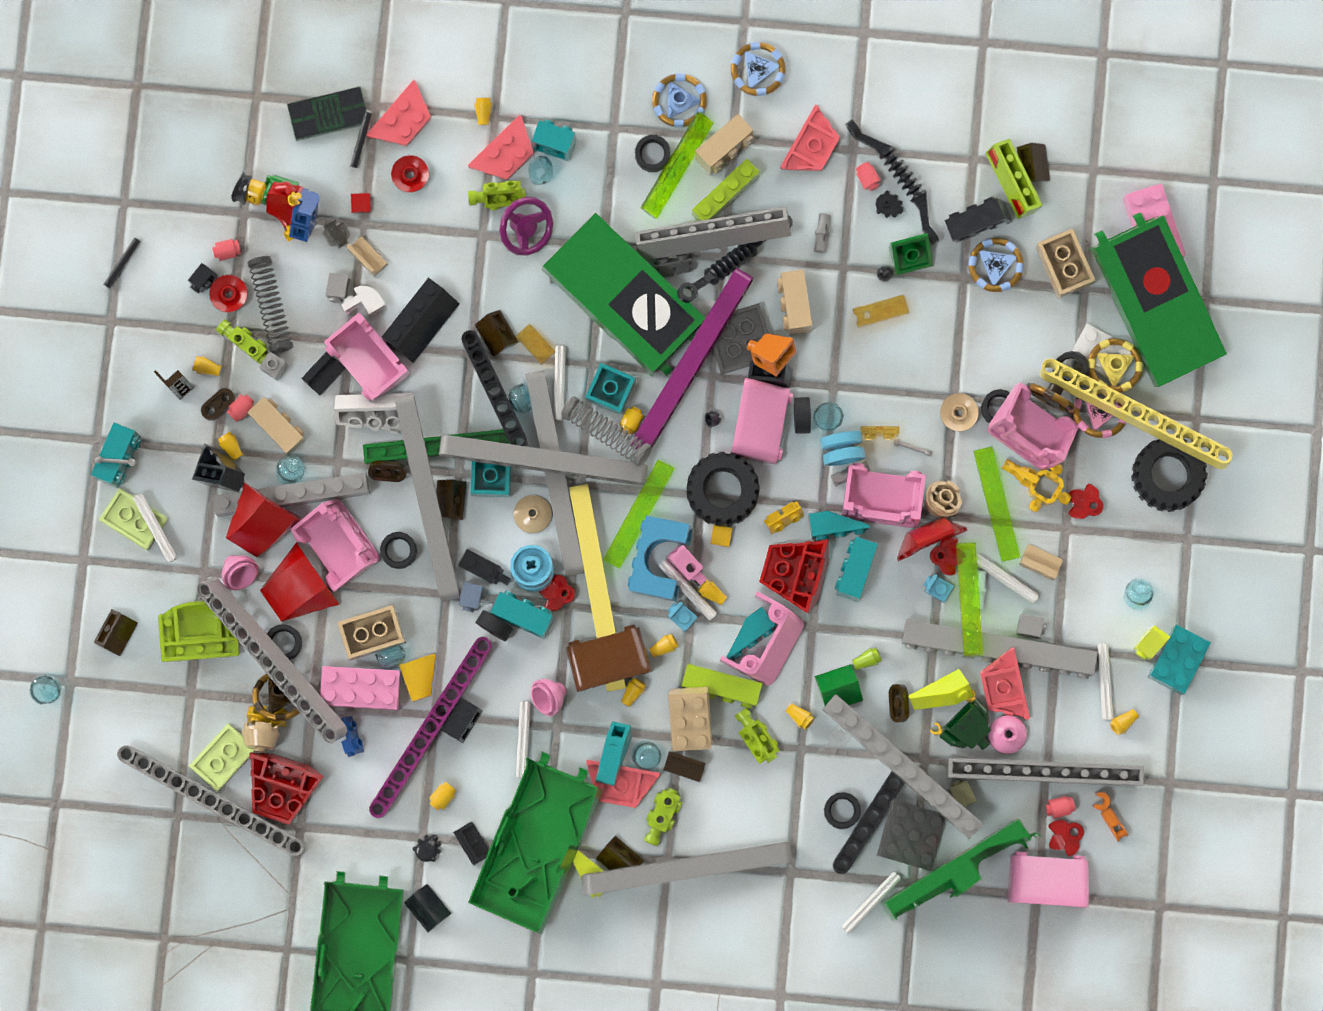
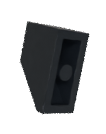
[748,361,793,388]

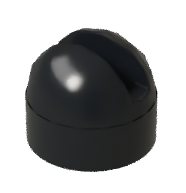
[877,266,892,282]
[705,411,721,427]

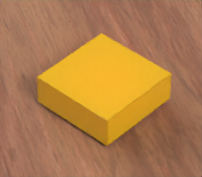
[710,525,732,548]

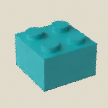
[531,120,576,162]
[585,362,636,416]
[470,461,511,498]

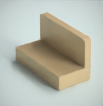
[346,236,388,277]
[1019,544,1063,581]

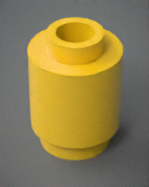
[619,406,644,436]
[429,782,457,811]

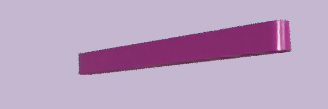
[630,268,754,453]
[369,637,492,818]

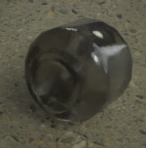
[322,219,351,248]

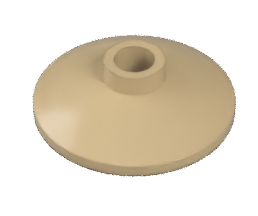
[940,393,979,431]
[514,495,552,533]

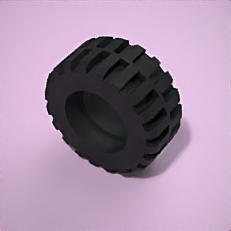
[1131,439,1208,512]
[686,452,760,527]

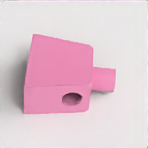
[665,545,707,586]

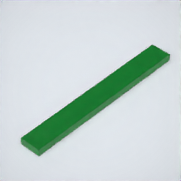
[363,428,517,464]

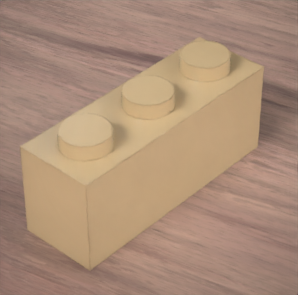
[247,397,305,456]

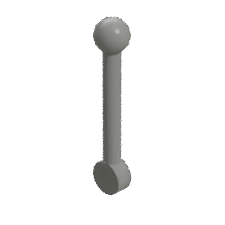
[893,439,932,456]
[95,456,136,466]

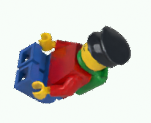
[231,171,320,242]

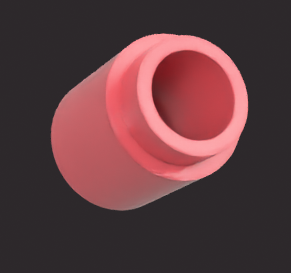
[856,162,881,191]
[212,239,241,261]
[226,394,254,422]
[1045,796,1075,819]

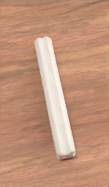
[553,345,566,421]
[133,493,177,563]
[971,554,1039,603]
[659,560,717,620]
[1097,644,1113,720]
[516,701,530,778]
[842,872,901,933]

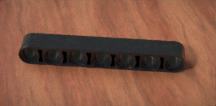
[461,330,528,447]
[832,771,905,874]

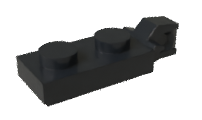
[458,549,511,585]

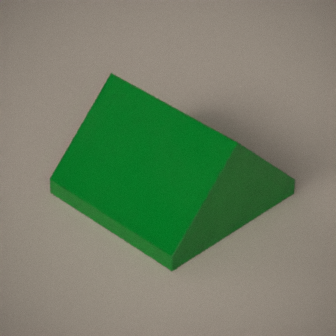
[889,233,933,275]
[814,664,863,706]

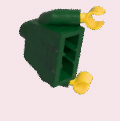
[930,689,991,750]

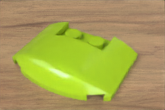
[158,601,239,662]

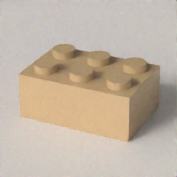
[695,114,753,175]
[1035,228,1096,299]
[777,269,812,335]
[337,605,406,661]
[668,687,713,751]

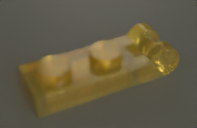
[852,294,909,328]

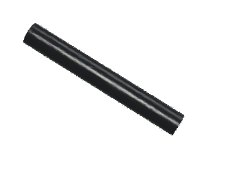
[350,111,372,168]
[103,237,141,289]

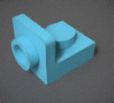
[923,573,954,603]
[668,601,698,632]

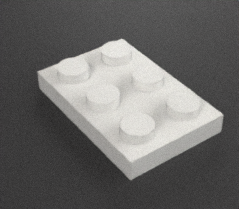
[1072,324,1132,385]

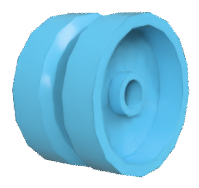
[820,431,866,466]
[510,545,555,592]

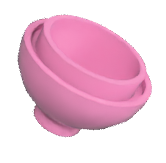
[221,555,259,590]
[531,679,566,716]
[988,715,1027,754]

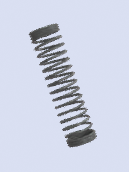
[247,256,294,353]

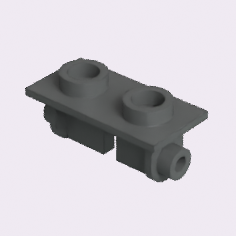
[654,254,694,277]

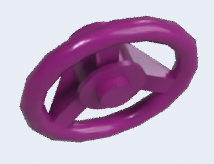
[499,197,554,256]

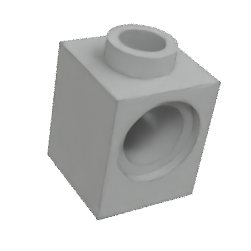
[326,273,350,303]
[259,351,288,381]
[1016,614,1046,639]

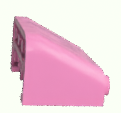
[324,313,411,401]
[731,378,793,465]
[987,382,1079,470]
[842,463,926,528]
[290,499,380,592]
[1007,852,1089,908]

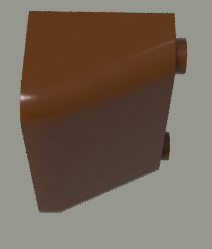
[565,624,652,692]

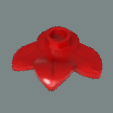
[1068,483,1104,519]
[930,537,967,576]
[539,574,575,612]
[1048,820,1084,857]

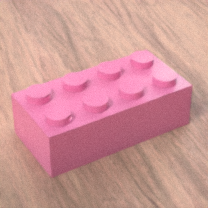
[1123,183,1186,258]
[320,666,402,711]

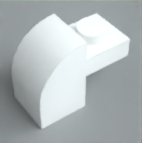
[341,286,387,317]

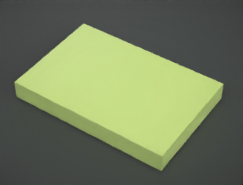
[99,488,168,551]
[189,723,253,792]

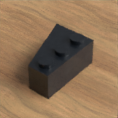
[945,197,1013,243]
[192,443,245,492]

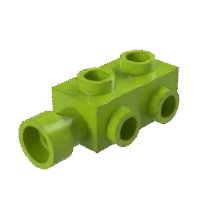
[468,180,526,211]
[216,319,269,365]
[735,708,780,764]
[643,788,683,847]

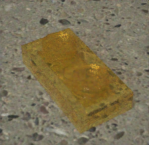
[516,323,555,365]
[860,426,899,440]

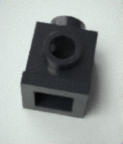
[188,263,219,294]

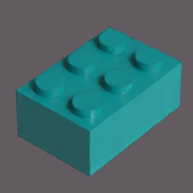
[91,422,142,488]
[834,536,878,602]
[490,590,554,640]
[1147,624,1211,695]

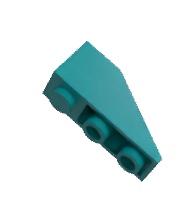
[808,511,870,541]
[727,607,775,660]
[596,721,632,786]

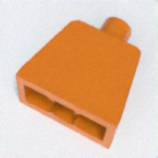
[747,334,796,376]

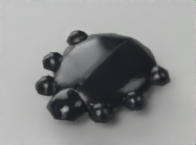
[875,191,903,218]
[412,835,441,862]

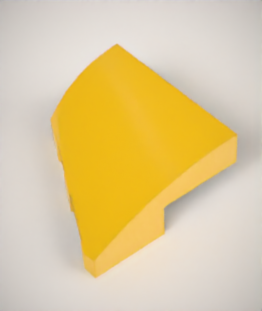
[399,653,436,702]

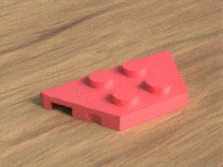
[367,80,431,147]
[780,104,840,171]
[468,115,534,181]
[980,647,1030,720]
[586,760,660,808]

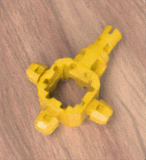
[1001,458,1071,513]

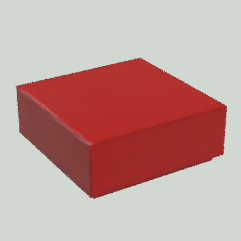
[351,193,371,214]

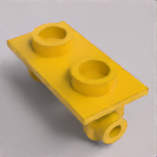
[763,501,804,535]
[246,705,288,728]

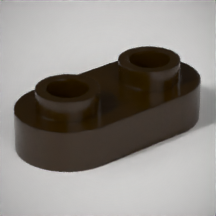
[201,388,235,421]
[368,461,407,482]
[888,684,910,723]

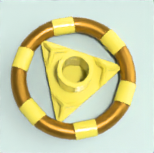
[1087,338,1143,393]

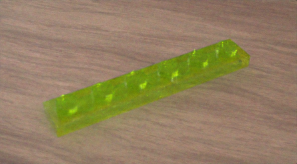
[640,112,714,219]
[973,446,1020,563]
[603,459,675,569]
[956,542,983,657]

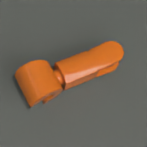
[1092,792,1129,842]

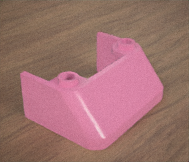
[720,591,804,686]

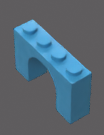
[627,516,694,602]

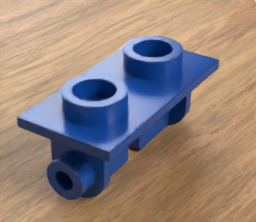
[341,716,364,757]

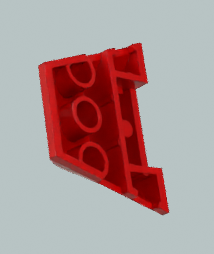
[225,482,303,557]
[897,517,968,562]
[759,540,829,614]
[260,542,340,622]
[249,752,324,825]

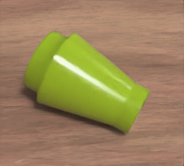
[852,647,882,670]

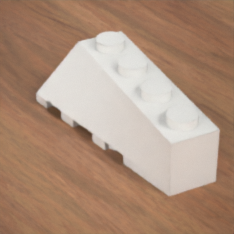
[334,393,412,435]

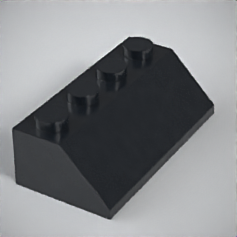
[382,277,460,364]

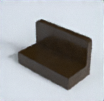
[1017,143,1050,183]
[475,310,518,356]
[436,479,466,520]
[93,609,138,656]
[663,751,706,782]
[596,836,644,870]

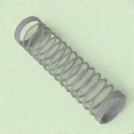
[561,396,652,467]

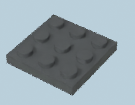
[713,303,769,375]
[877,799,945,871]

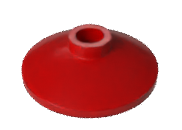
[391,155,429,193]
[209,275,248,313]

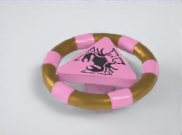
[1073,389,1126,438]

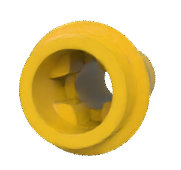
[474,98,492,125]
[192,356,221,376]
[217,431,243,461]
[698,580,727,606]
[649,633,679,658]
[621,677,646,707]
[785,703,815,730]
[1110,709,1139,736]

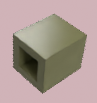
[948,779,977,807]

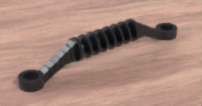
[845,119,939,245]
[677,215,793,303]

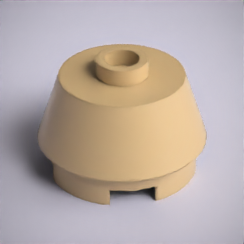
[925,481,962,517]
[241,722,280,753]

